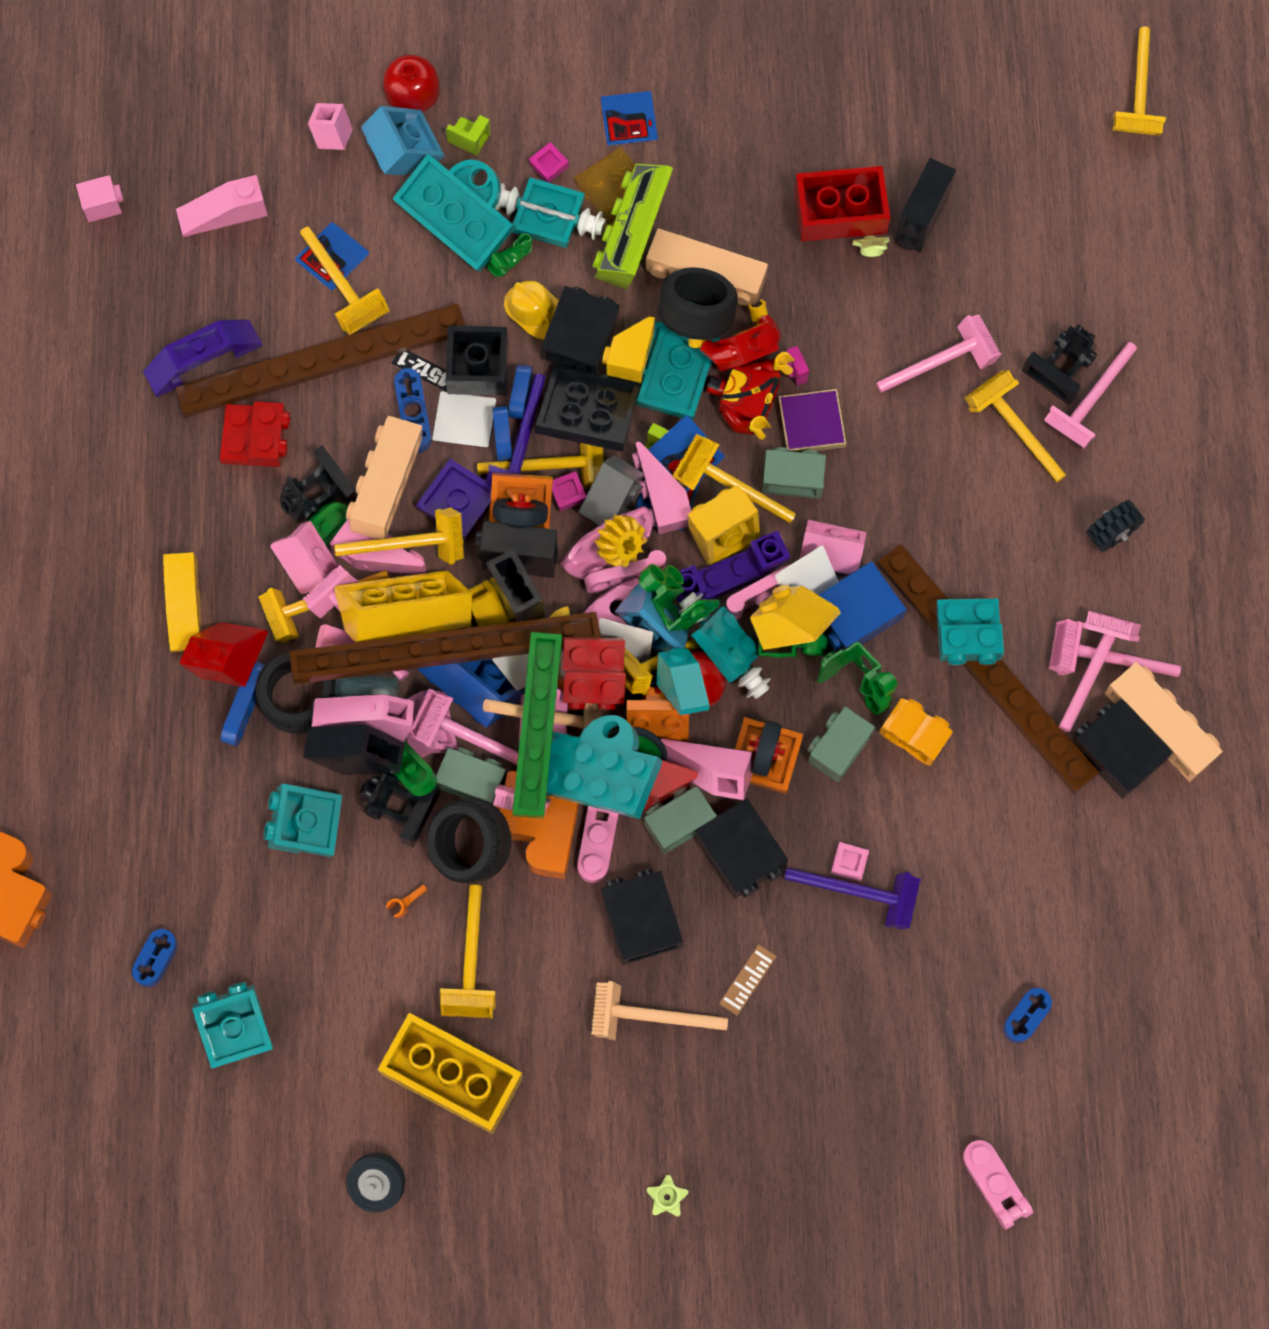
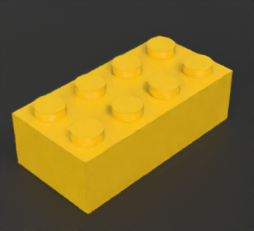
[378,1013,523,1135]

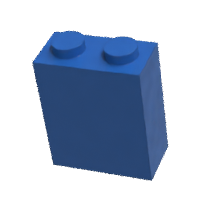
[819,561,907,651]

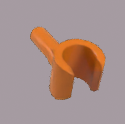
[386,884,427,918]

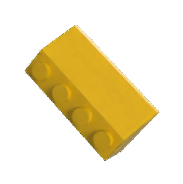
[335,570,472,642]

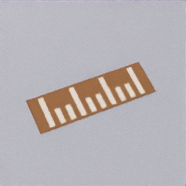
[719,944,777,1016]

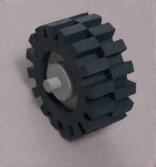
[1086,500,1145,552]

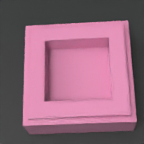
[831,842,869,882]

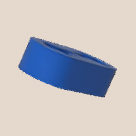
[508,364,533,420]
[492,406,512,461]
[132,929,178,988]
[1003,988,1052,1043]

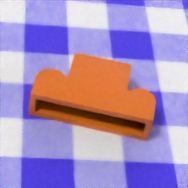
[496,771,579,879]
[0,832,52,948]

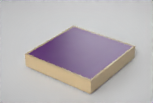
[778,389,846,453]

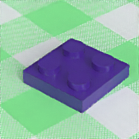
[416,459,491,541]

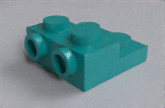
[936,598,1004,665]
[263,783,342,857]
[192,982,273,1069]

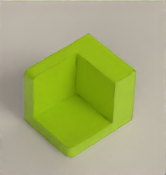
[446,115,491,156]

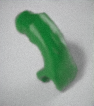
[487,233,533,277]

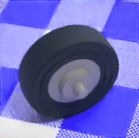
[346,1153,406,1212]

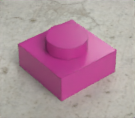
[528,142,569,183]
[786,346,809,386]
[552,471,586,512]

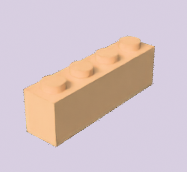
[646,228,768,307]
[346,416,422,539]
[1104,662,1223,782]

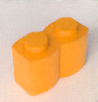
[879,698,953,766]

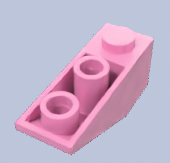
[632,442,691,534]
[330,519,427,575]
[311,694,414,742]
[661,739,752,800]

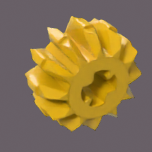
[594,514,648,567]

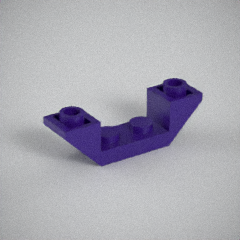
[143,320,263,397]
[676,531,790,604]

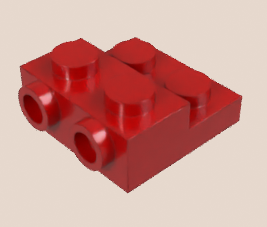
[220,402,291,467]
[559,637,626,710]

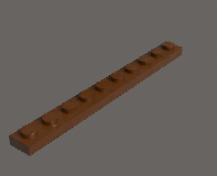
[175,303,466,418]
[877,544,1099,794]
[289,612,601,684]

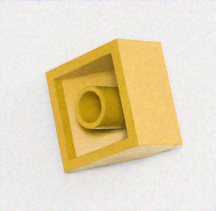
[687,484,760,566]
[750,585,841,650]

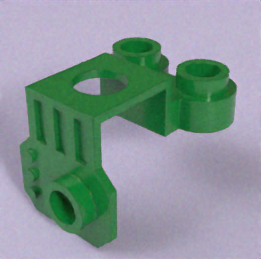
[638,564,720,631]
[755,631,828,659]
[817,641,898,715]

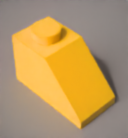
[602,316,655,383]

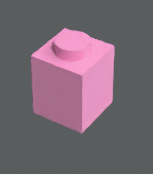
[308,103,353,150]
[76,175,124,223]

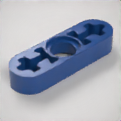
[394,368,432,453]
[221,661,265,747]

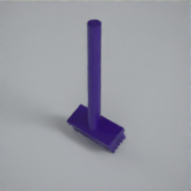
[486,374,546,484]
[784,868,921,930]

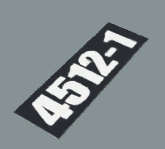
[391,351,447,392]

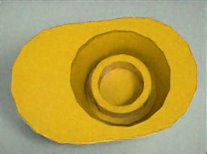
[504,280,559,340]

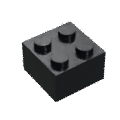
[445,325,509,396]

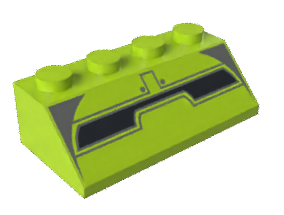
[592,164,673,290]

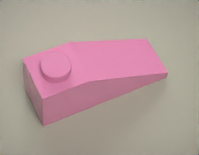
[176,175,268,237]

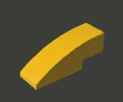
[163,552,201,652]

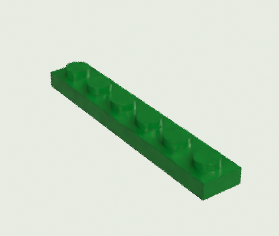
[512,632,562,819]

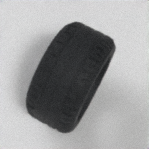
[658,267,738,340]
[255,650,339,734]
[427,799,512,883]

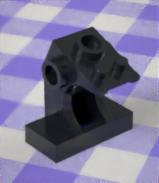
[1022,324,1098,405]
[279,445,358,523]
[358,774,440,848]

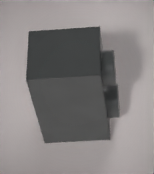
[579,455,644,526]

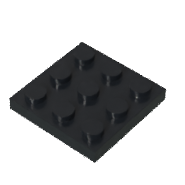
[535,364,641,452]

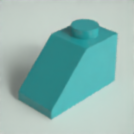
[657,648,709,715]

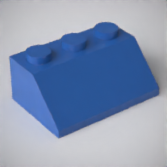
[418,628,525,728]

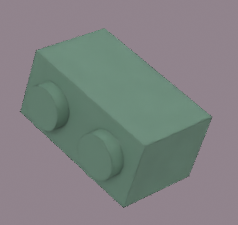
[762,447,826,499]
[807,707,875,783]
[436,747,507,805]
[644,786,717,855]

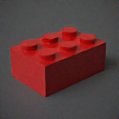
[794,166,890,242]

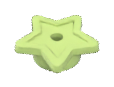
[852,235,890,257]
[647,1175,688,1217]

